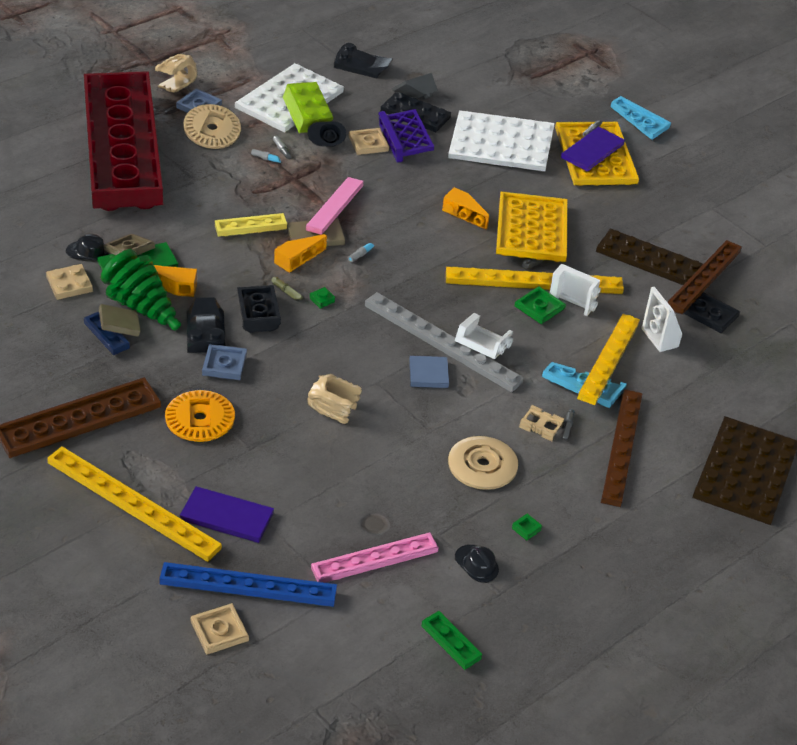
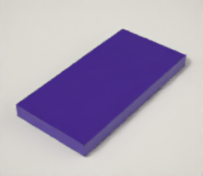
[561,126,625,172]
[180,486,274,543]

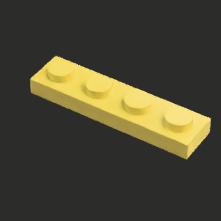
[215,213,287,237]

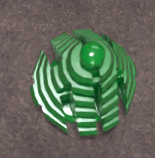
[100,249,181,331]

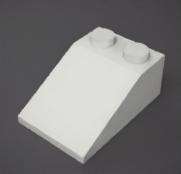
[642,287,682,352]

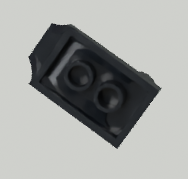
[334,43,393,79]
[237,285,281,333]
[187,297,226,353]

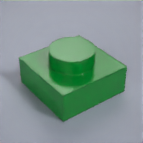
[310,287,335,309]
[512,513,542,541]

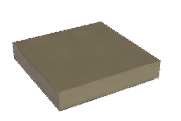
[104,234,155,255]
[99,304,140,337]

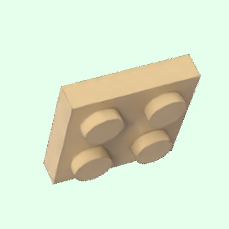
[46,264,93,300]

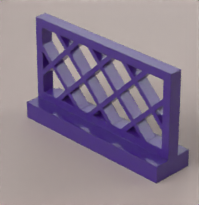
[378,109,434,163]

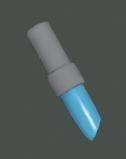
[251,149,281,163]
[348,243,374,262]

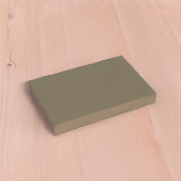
[287,218,345,246]

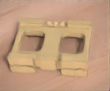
[519,405,564,441]

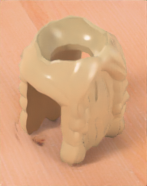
[155,54,197,93]
[307,374,362,424]

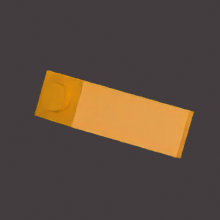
[274,234,327,273]

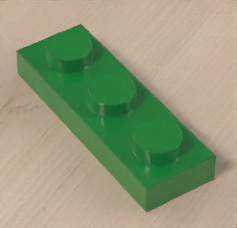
[421,611,482,670]

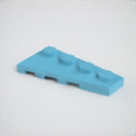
[611,96,671,140]

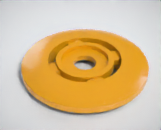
[165,390,235,442]

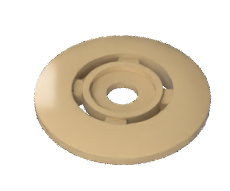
[183,104,241,149]
[448,436,518,490]

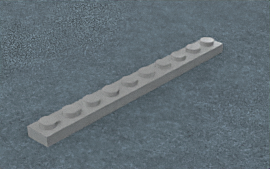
[365,292,524,393]

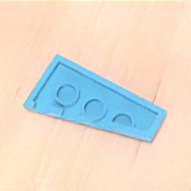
[542,362,627,408]

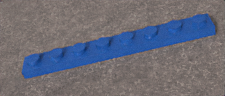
[159,562,337,607]

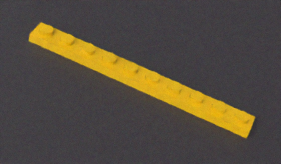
[445,267,624,294]
[48,446,222,562]

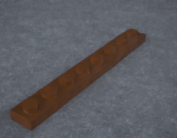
[667,240,742,314]
[601,389,643,507]

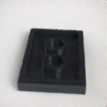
[683,292,740,333]

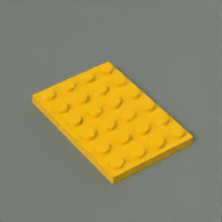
[555,122,639,186]
[496,192,567,262]

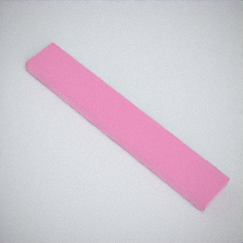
[306,177,363,235]
[311,532,438,583]

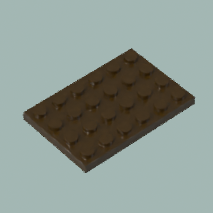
[692,416,797,525]

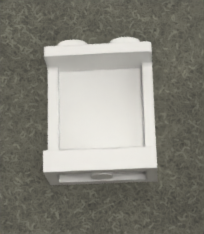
[550,264,601,316]
[455,313,513,359]

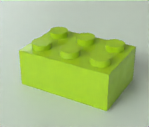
[283,82,333,133]

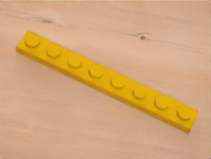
[577,314,640,405]

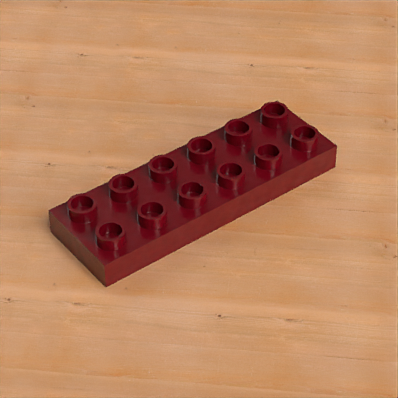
[84,71,163,211]

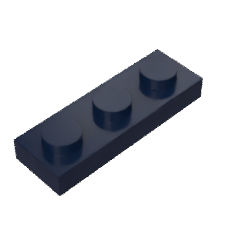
[84,311,130,355]

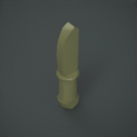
[271,277,303,300]

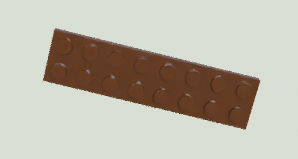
[0,377,161,459]

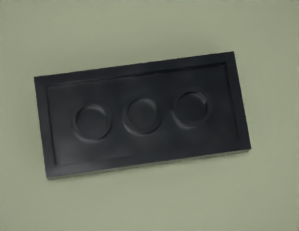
[380,92,451,133]

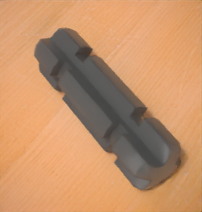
[522,258,544,270]

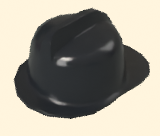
[307,121,346,147]
[66,234,109,260]
[455,545,499,583]

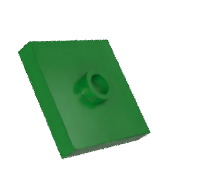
[514,286,566,325]

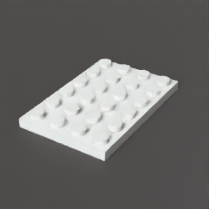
[235,63,344,133]
[448,110,554,171]

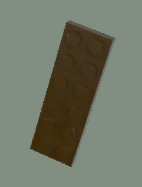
[596,228,703,285]

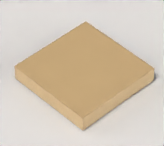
[349,128,389,155]
[191,603,249,655]

